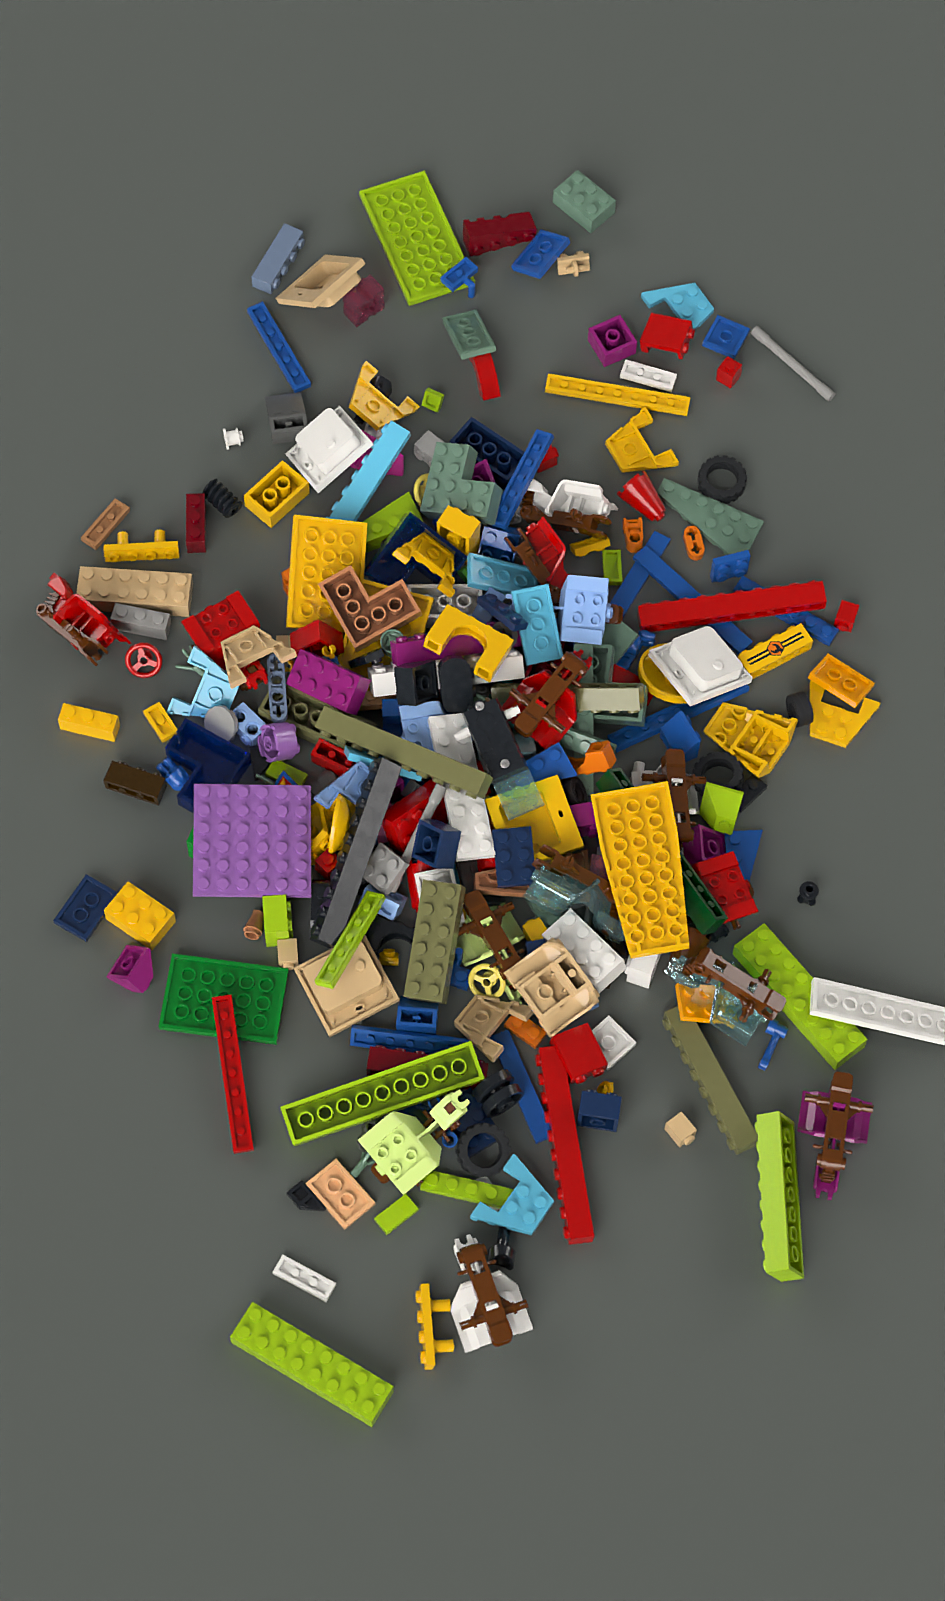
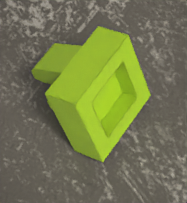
[421,387,444,412]

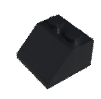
[394,660,439,706]

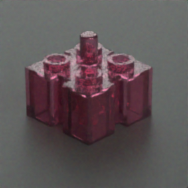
[343,274,385,327]

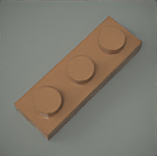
[81,498,130,550]

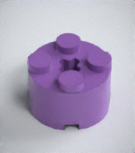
[257,722,300,762]

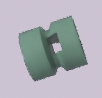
[380,629,403,658]

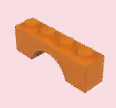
[540,740,617,775]

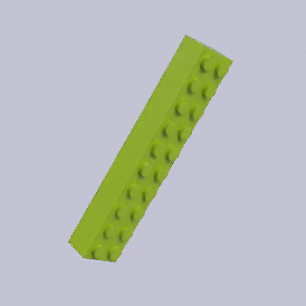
[280,1041,484,1146]

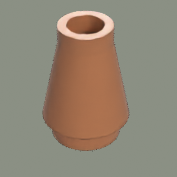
[243,910,264,940]

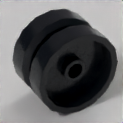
[472,1069,524,1118]

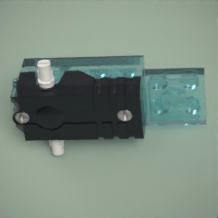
[454,697,545,821]

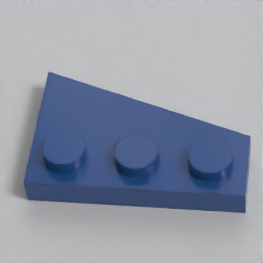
[512,742,578,788]
[724,830,763,881]

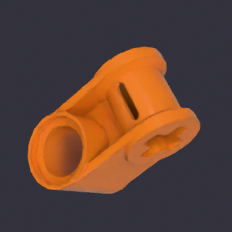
[623,517,643,553]

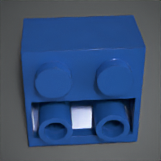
[478,524,523,563]
[659,711,701,763]
[396,995,439,1035]

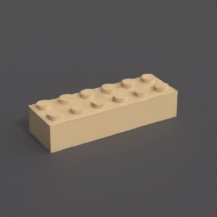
[76,566,193,617]

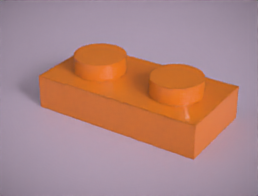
[504,1015,547,1049]

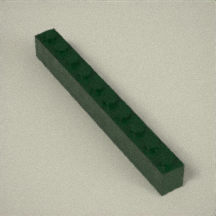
[596,767,728,935]

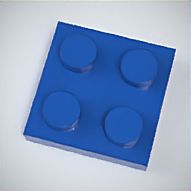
[702,315,750,360]
[710,550,750,583]

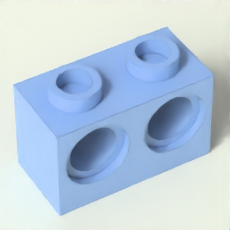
[233,702,266,746]
[359,884,408,921]

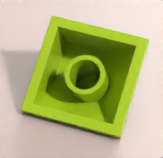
[699,782,744,835]

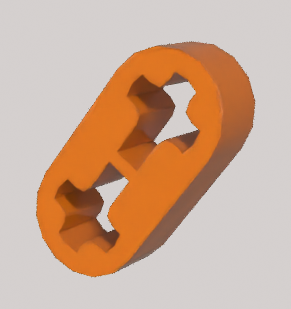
[683,526,705,561]

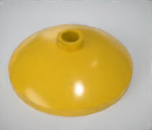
[329,795,351,853]

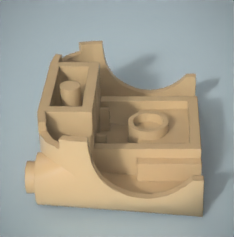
[504,938,600,1037]

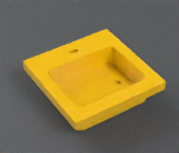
[485,775,584,861]

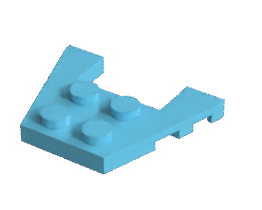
[641,283,714,329]
[166,645,240,718]
[470,1154,554,1235]

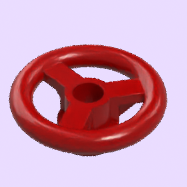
[125,642,163,678]

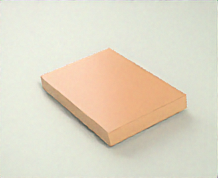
[305,1158,376,1230]

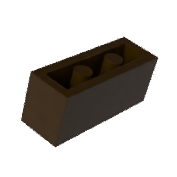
[103,761,167,806]

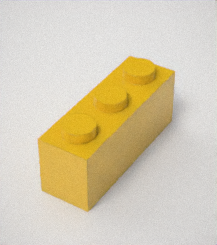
[58,703,120,742]

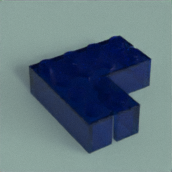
[364,512,467,586]
[165,718,252,813]

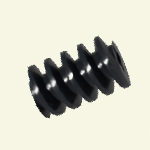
[203,479,243,518]

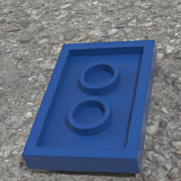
[511,229,570,279]

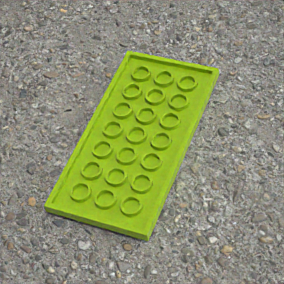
[359,170,475,306]

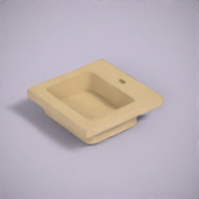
[276,255,365,308]
[293,935,400,1037]

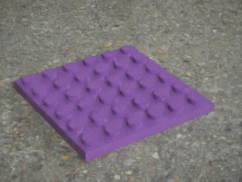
[193,784,311,898]

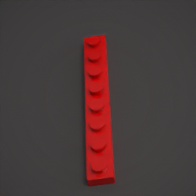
[212,995,254,1154]

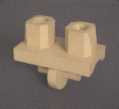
[557,251,590,277]

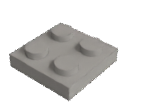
[363,842,410,896]

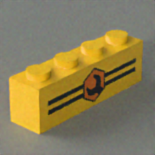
[737,623,813,680]

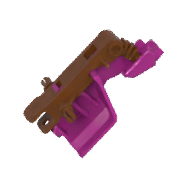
[797,1071,874,1200]

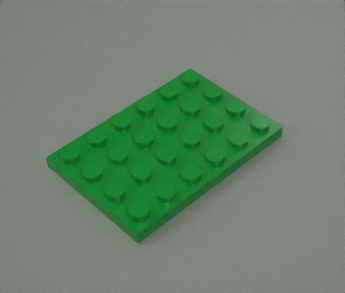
[158,953,289,1045]

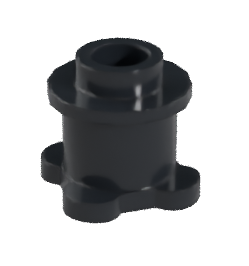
[797,881,819,906]
[706,924,730,943]

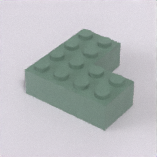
[420,442,503,525]
[575,642,648,727]

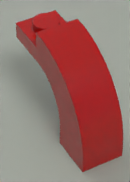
[469,353,501,401]

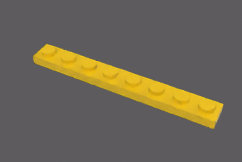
[545,373,690,416]

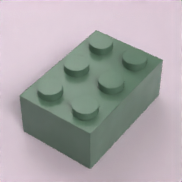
[553,170,616,233]

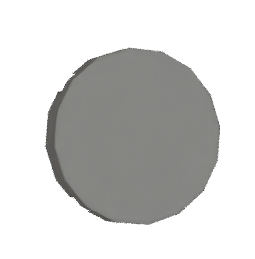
[204,705,239,743]

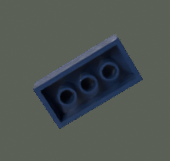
[449,417,524,490]

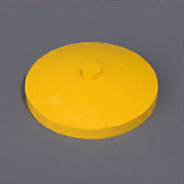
[637,643,687,704]

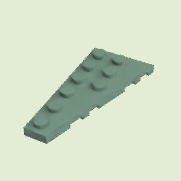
[657,478,764,555]

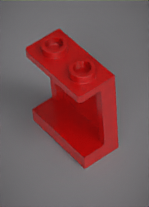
[640,313,695,359]
[549,1022,608,1084]

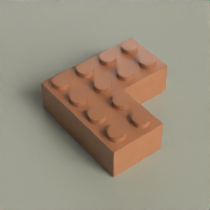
[318,565,422,652]

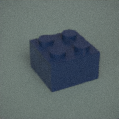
[411,819,461,869]
[577,1089,622,1132]

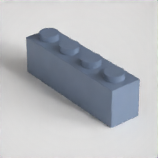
[252,223,305,294]

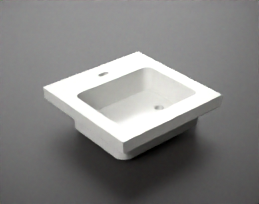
[285,406,374,493]
[648,626,753,706]

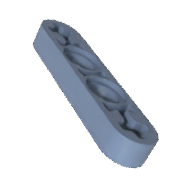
[267,654,288,723]

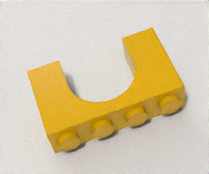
[423,604,514,682]

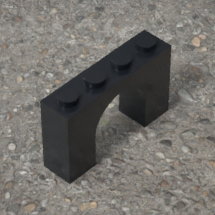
[365,914,415,956]

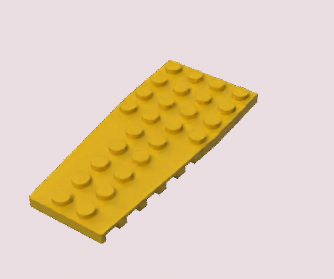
[591,781,689,959]

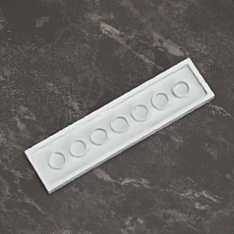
[428,713,496,862]
[810,977,945,1045]

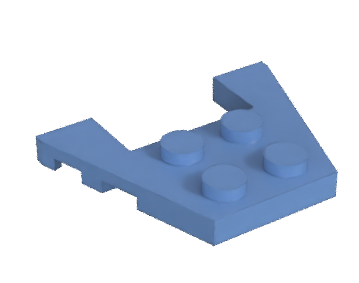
[313,761,378,840]

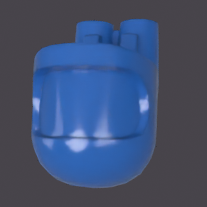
[626,630,656,658]
[156,756,190,791]

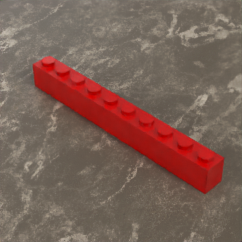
[637,580,827,632]
[535,1046,594,1245]

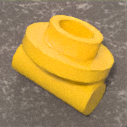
[379,949,399,966]
[597,1081,614,1094]

